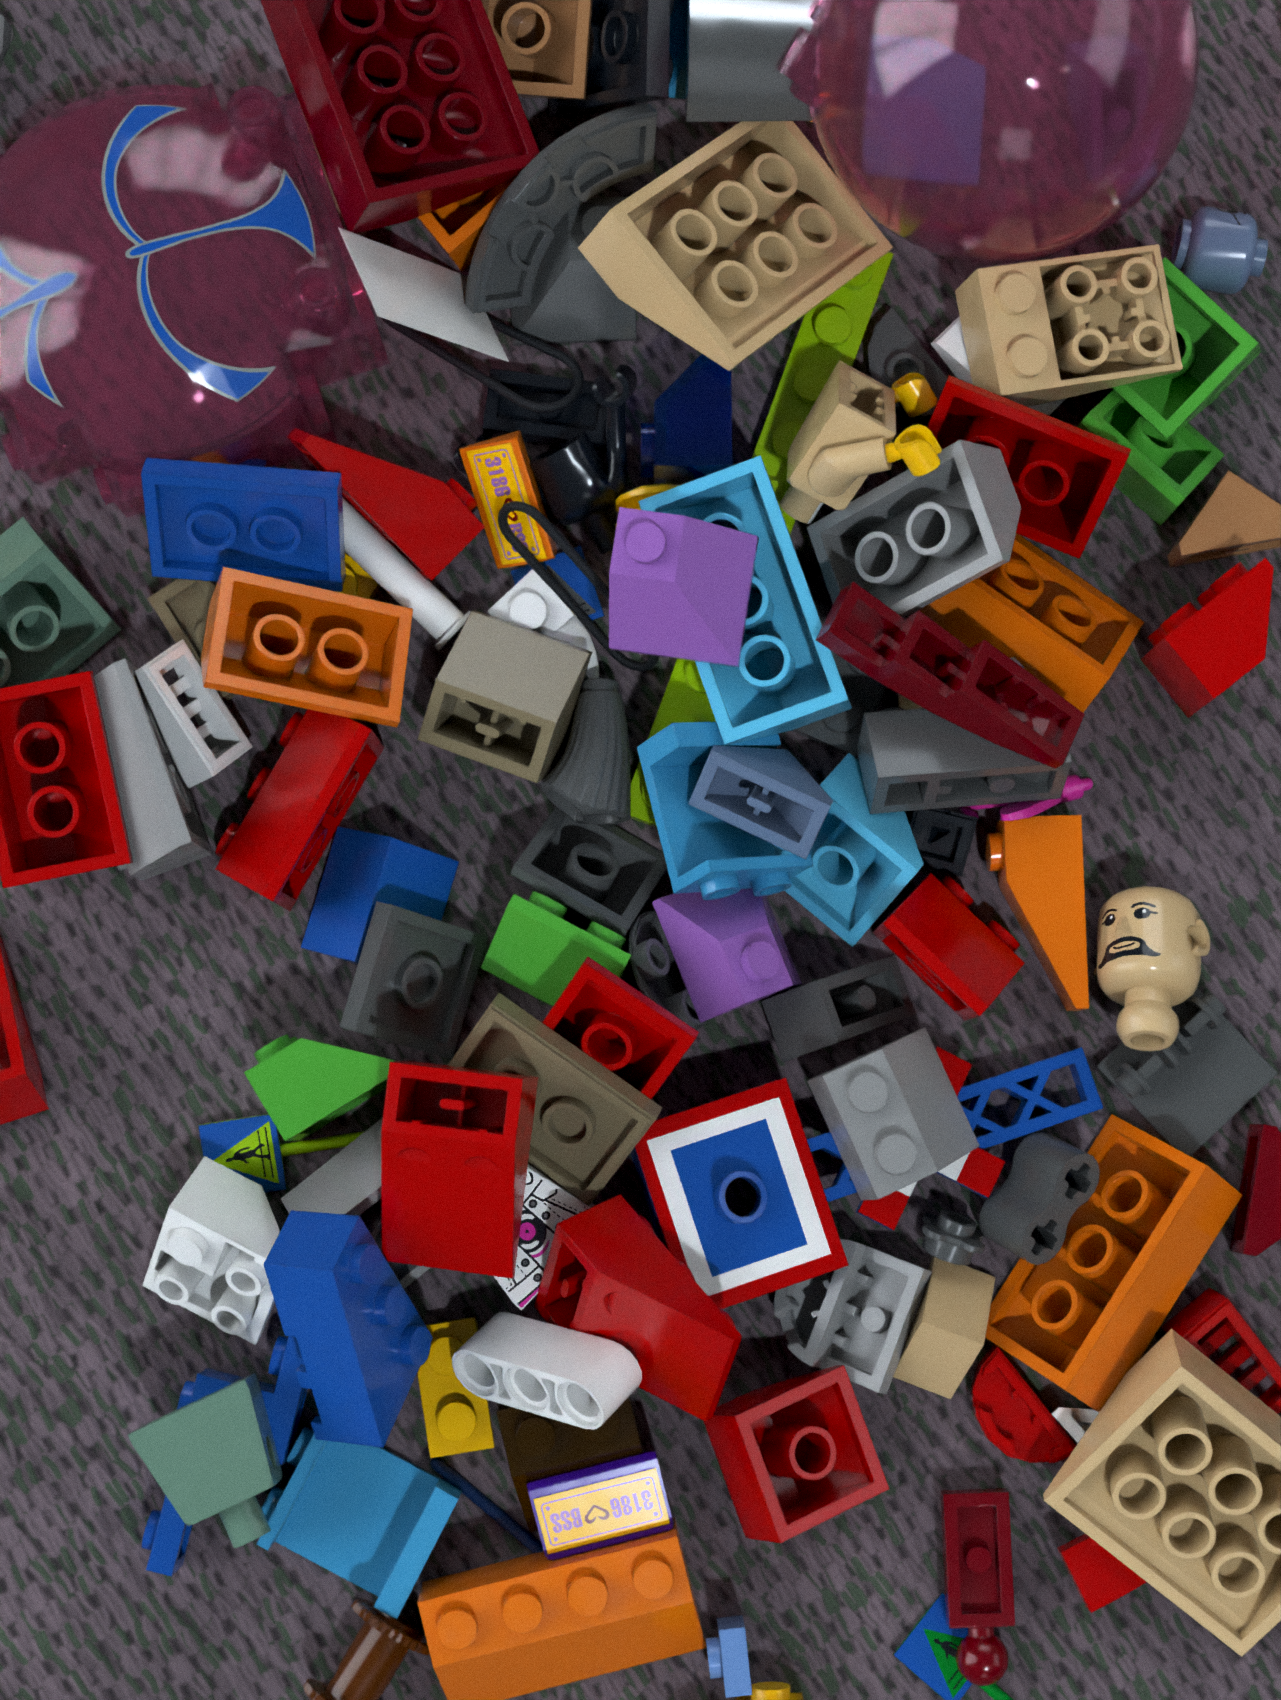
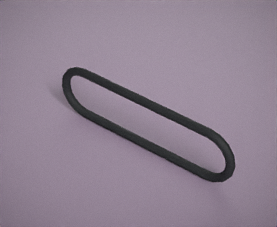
[498,501,659,672]

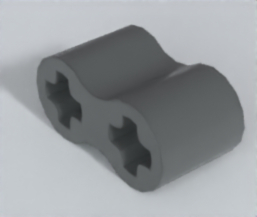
[979,1131,1100,1265]

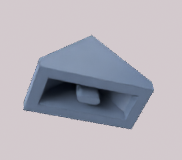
[688,745,833,859]

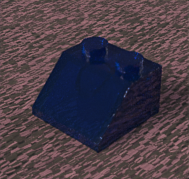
[641,354,733,485]

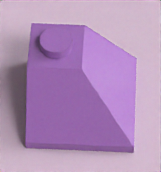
[609,507,759,667]
[652,888,802,1023]

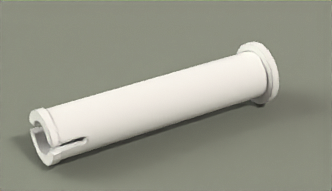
[342,497,470,651]

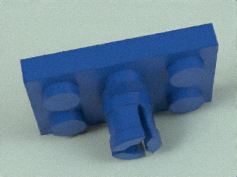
[141,458,346,592]

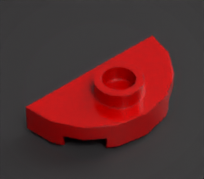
[971,1344,1076,1463]

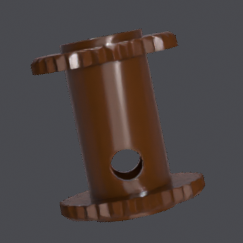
[303,1598,430,1700]

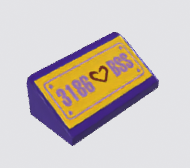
[527,1451,674,1560]

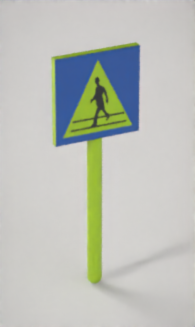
[198,1114,365,1192]

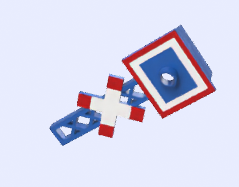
[630,1046,1103,1309]

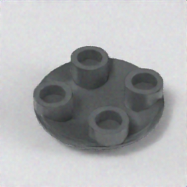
[629,910,706,1030]

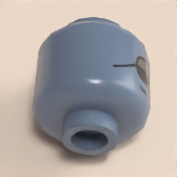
[1170,206,1268,295]

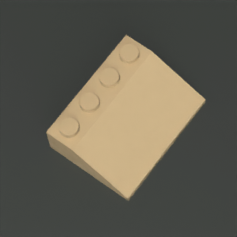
[578,121,893,371]
[1043,1328,1281,1657]

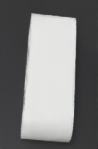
[452,1312,642,1430]

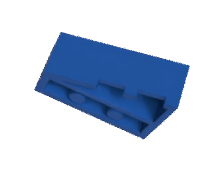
[263,1210,433,1448]

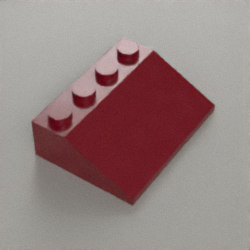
[260,0,540,234]

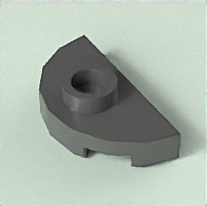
[867,307,947,419]

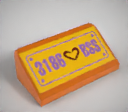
[459,430,557,569]

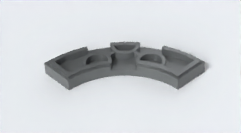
[465,103,657,314]

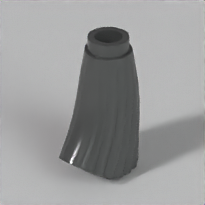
[540,678,631,825]

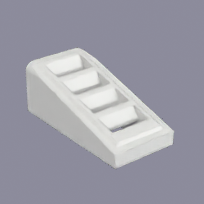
[135,639,253,788]

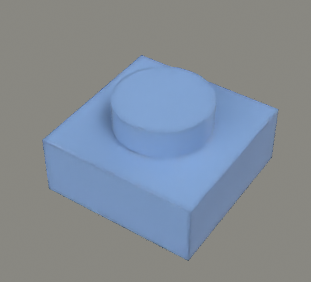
[706,1615,752,1698]

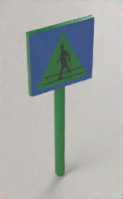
[892,1593,1014,1700]

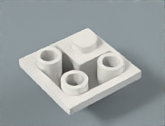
[142,1156,280,1345]

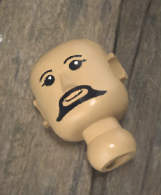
[1094,886,1210,1051]

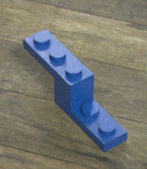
[142,1335,308,1577]

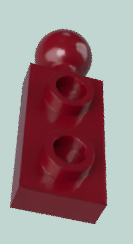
[940,1488,1015,1686]

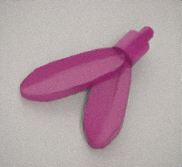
[963,774,1093,821]

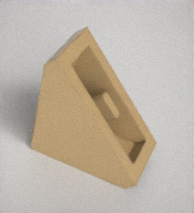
[893,1256,995,1399]

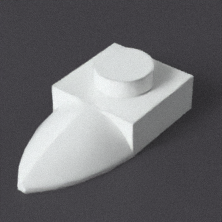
[488,569,599,681]

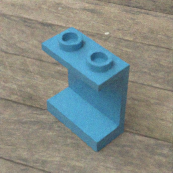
[637,722,814,900]
[256,1427,462,1619]

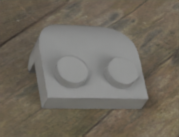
[774,1239,932,1394]

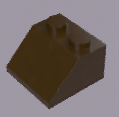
[496,1395,645,1532]

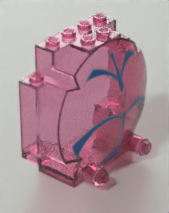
[0,83,390,518]

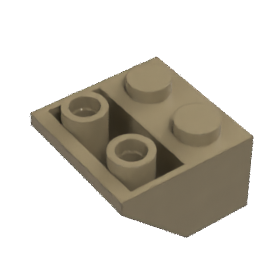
[417,610,592,783]

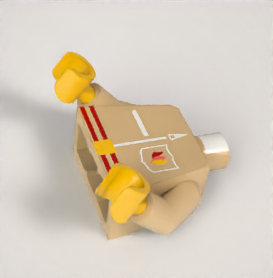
[779,360,942,524]

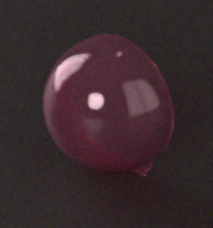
[777,0,1200,264]

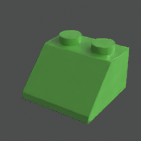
[1112,257,1261,440]
[244,1034,397,1141]

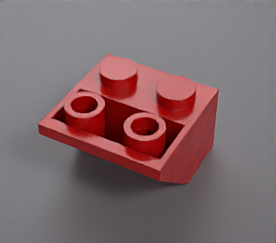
[1140,558,1274,718]

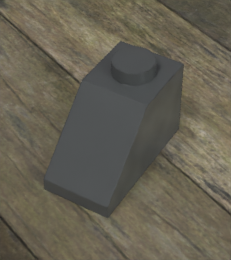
[761,955,916,1062]

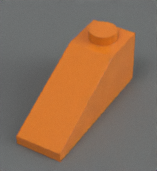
[986,815,1089,1011]

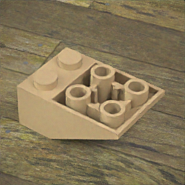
[955,244,1183,407]

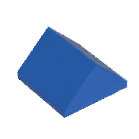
[301,826,459,964]

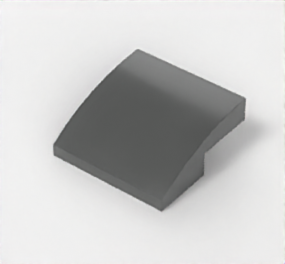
[685,0,820,122]

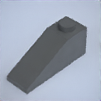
[857,707,1072,814]

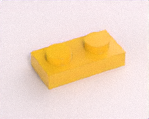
[417,1316,496,1458]

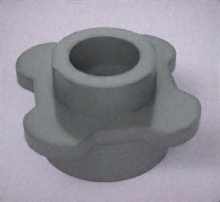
[921,1210,985,1265]

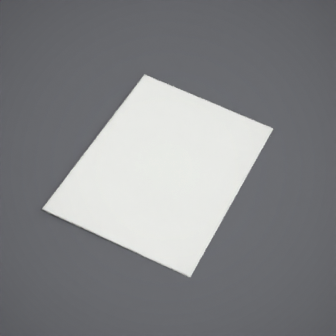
[338,227,509,362]

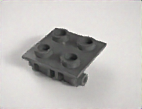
[1096,988,1278,1156]

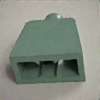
[128,1373,282,1548]

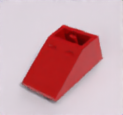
[381,1060,538,1279]
[534,1194,742,1421]

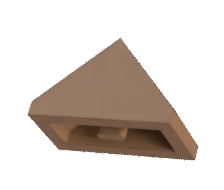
[1167,470,1281,567]

